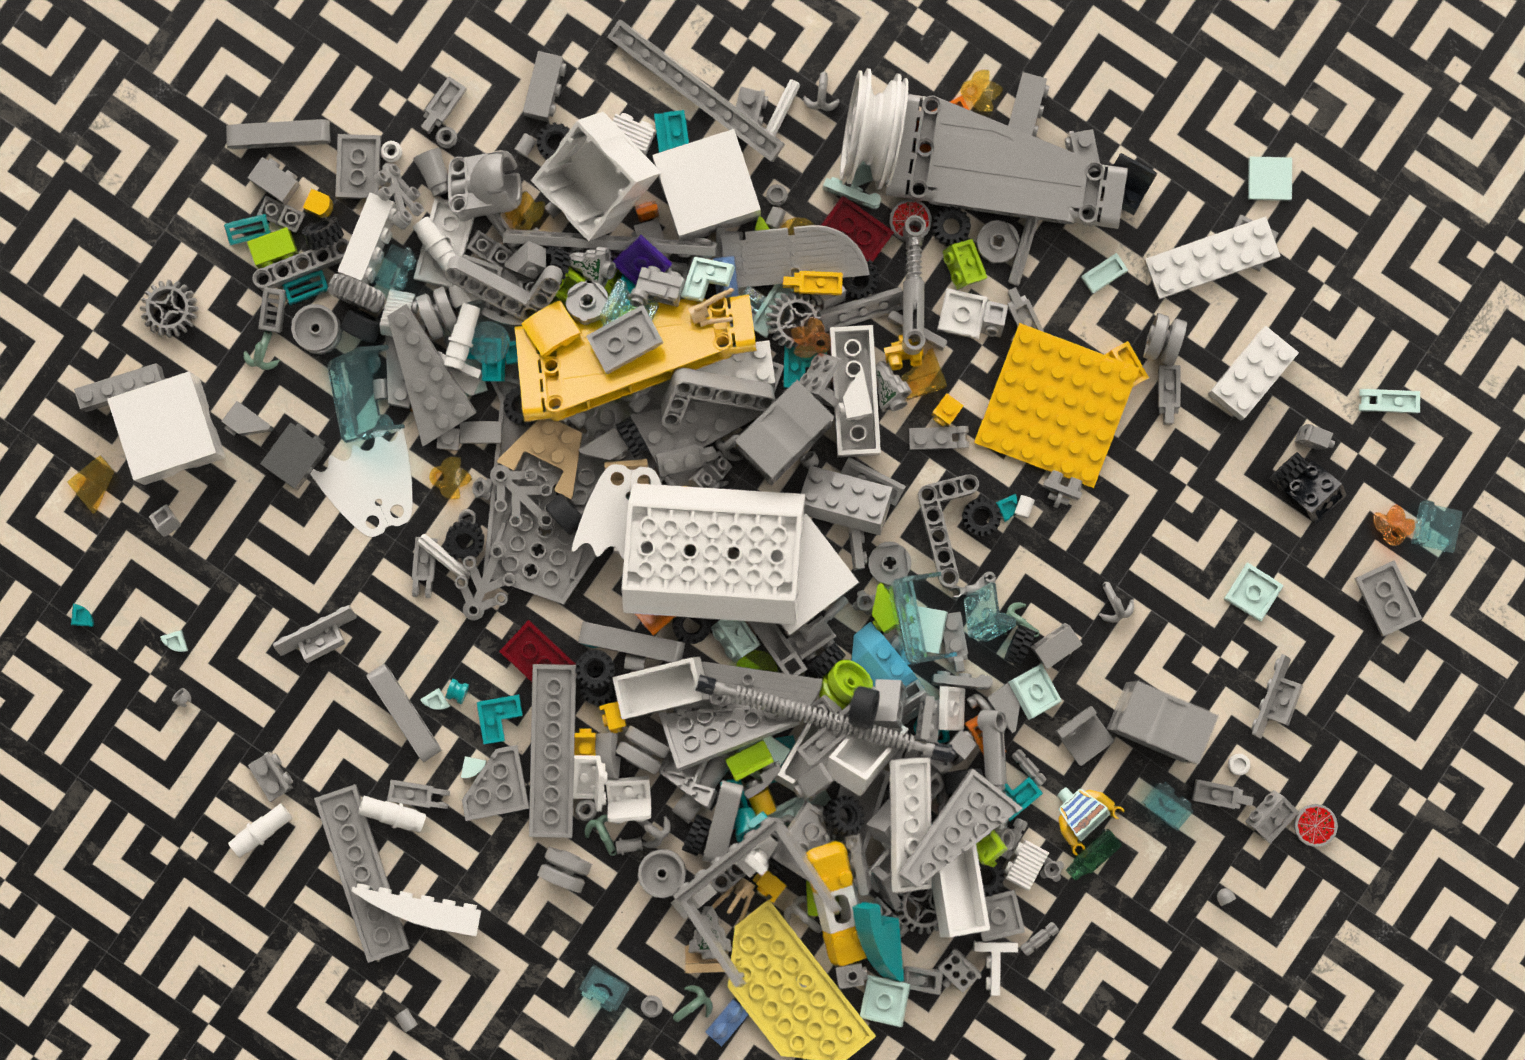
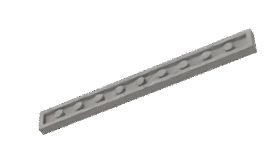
[608,20,785,162]
[503,229,718,259]

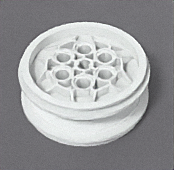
[840,68,908,189]

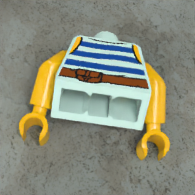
[1057,788,1124,856]

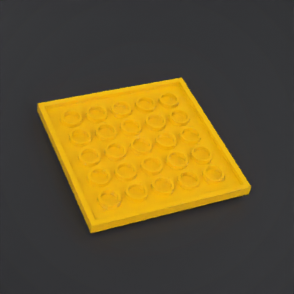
[974,323,1140,488]

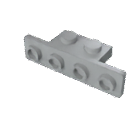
[273,605,357,663]
[1252,654,1303,739]

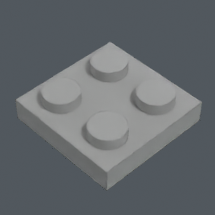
[980,890,1025,942]

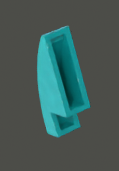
[852,902,904,982]

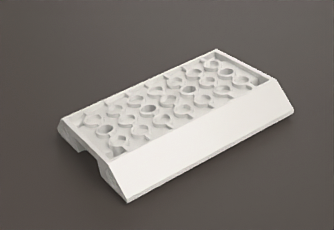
[622,483,805,624]

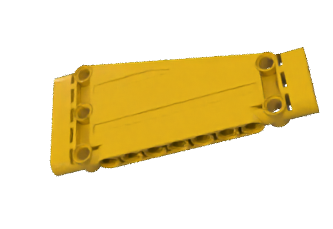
[515,294,757,422]

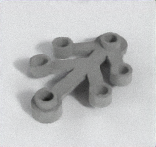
[373,163,424,229]
[490,465,556,530]
[455,542,516,620]

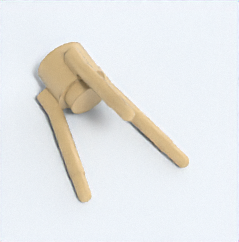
[688,288,734,327]
[712,878,755,923]

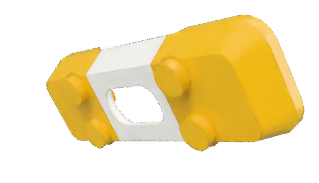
[806,841,867,966]

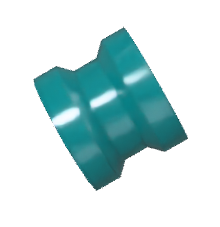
[445,679,469,704]

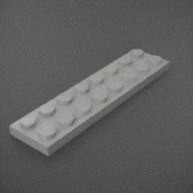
[529,664,576,838]
[314,784,410,963]

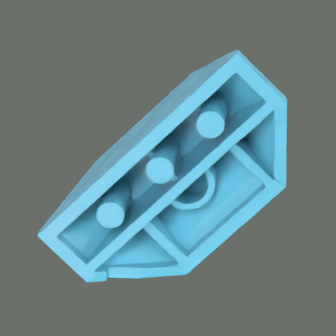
[851,622,924,688]

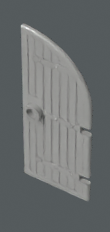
[721,225,870,288]
[674,658,823,718]

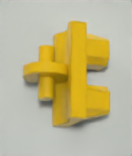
[884,334,924,371]

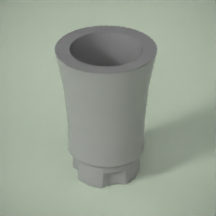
[413,148,448,197]

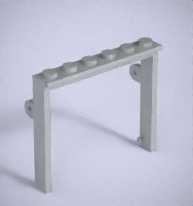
[673,817,842,988]

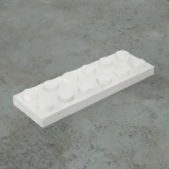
[1145,217,1280,299]
[890,757,932,893]

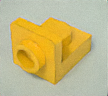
[931,393,964,427]
[574,729,596,756]

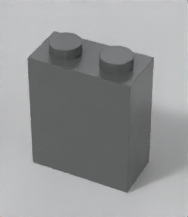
[260,422,328,490]

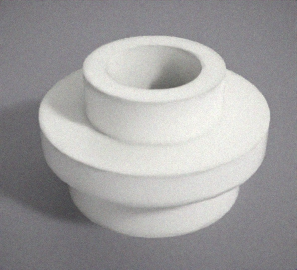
[381,141,402,162]

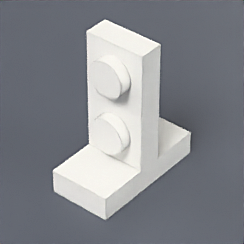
[735,836,778,877]
[973,941,1018,996]

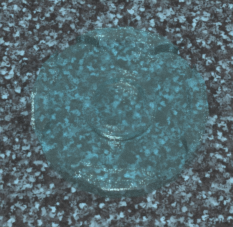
[469,321,510,364]

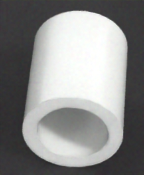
[1014,495,1035,518]

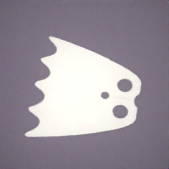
[310,427,413,537]
[572,464,662,559]

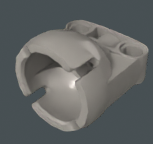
[448,150,522,221]

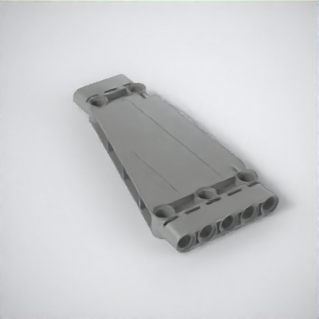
[886,94,1128,229]

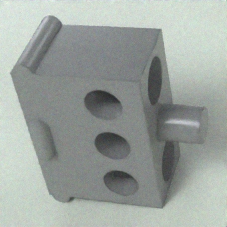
[1295,424,1335,450]
[938,948,981,993]

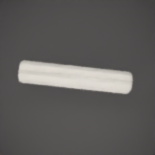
[766,80,800,136]
[417,534,470,581]

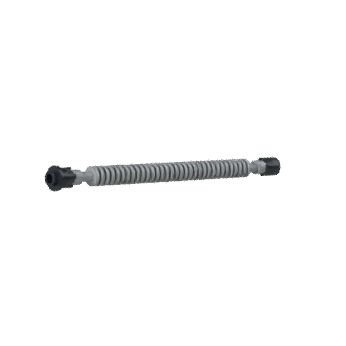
[696,674,956,766]

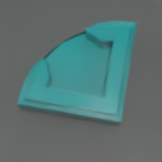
[996,494,1017,522]
[71,604,94,627]

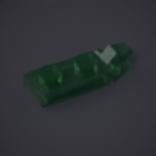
[1066,829,1122,881]

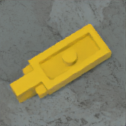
[783,271,843,296]

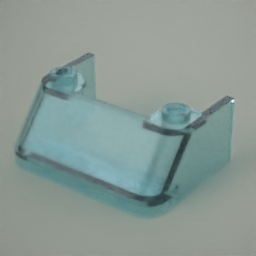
[328,345,405,443]
[889,572,957,665]

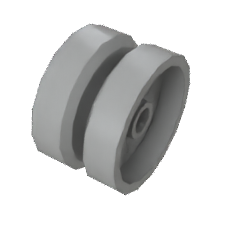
[416,286,458,341]
[291,304,343,355]
[1143,313,1187,366]
[615,725,670,775]
[537,847,592,893]
[638,849,686,898]

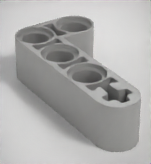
[703,780,743,863]

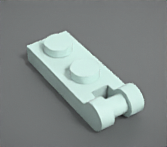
[823,177,881,209]
[1359,389,1420,413]

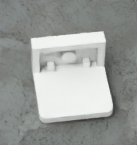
[573,755,607,811]
[606,776,651,823]

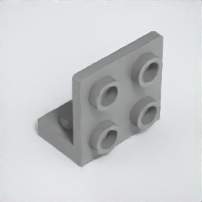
[800,353,842,408]
[1055,706,1114,766]

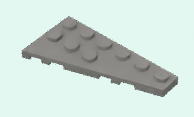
[658,703,800,772]
[898,769,1023,888]

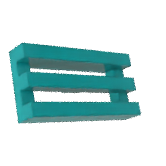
[224,214,271,245]
[282,270,329,305]

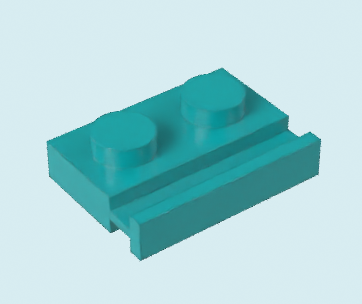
[654,110,689,153]

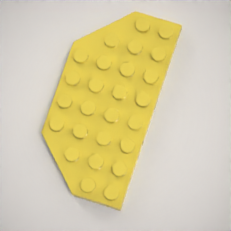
[728,899,876,1060]

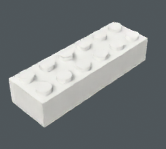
[829,325,881,458]

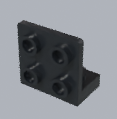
[1100,153,1157,216]
[1283,460,1347,524]

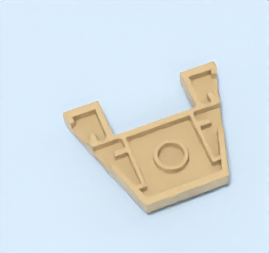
[497,418,582,500]

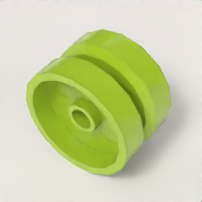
[819,660,873,710]

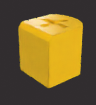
[303,188,333,219]
[749,786,776,816]

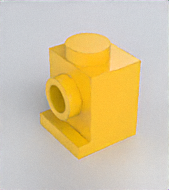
[599,701,627,733]
[753,870,787,903]

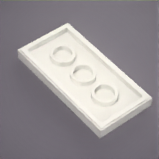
[413,197,474,288]

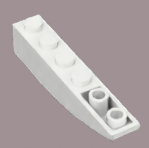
[351,883,481,936]

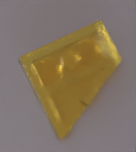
[901,348,947,401]
[67,455,115,514]

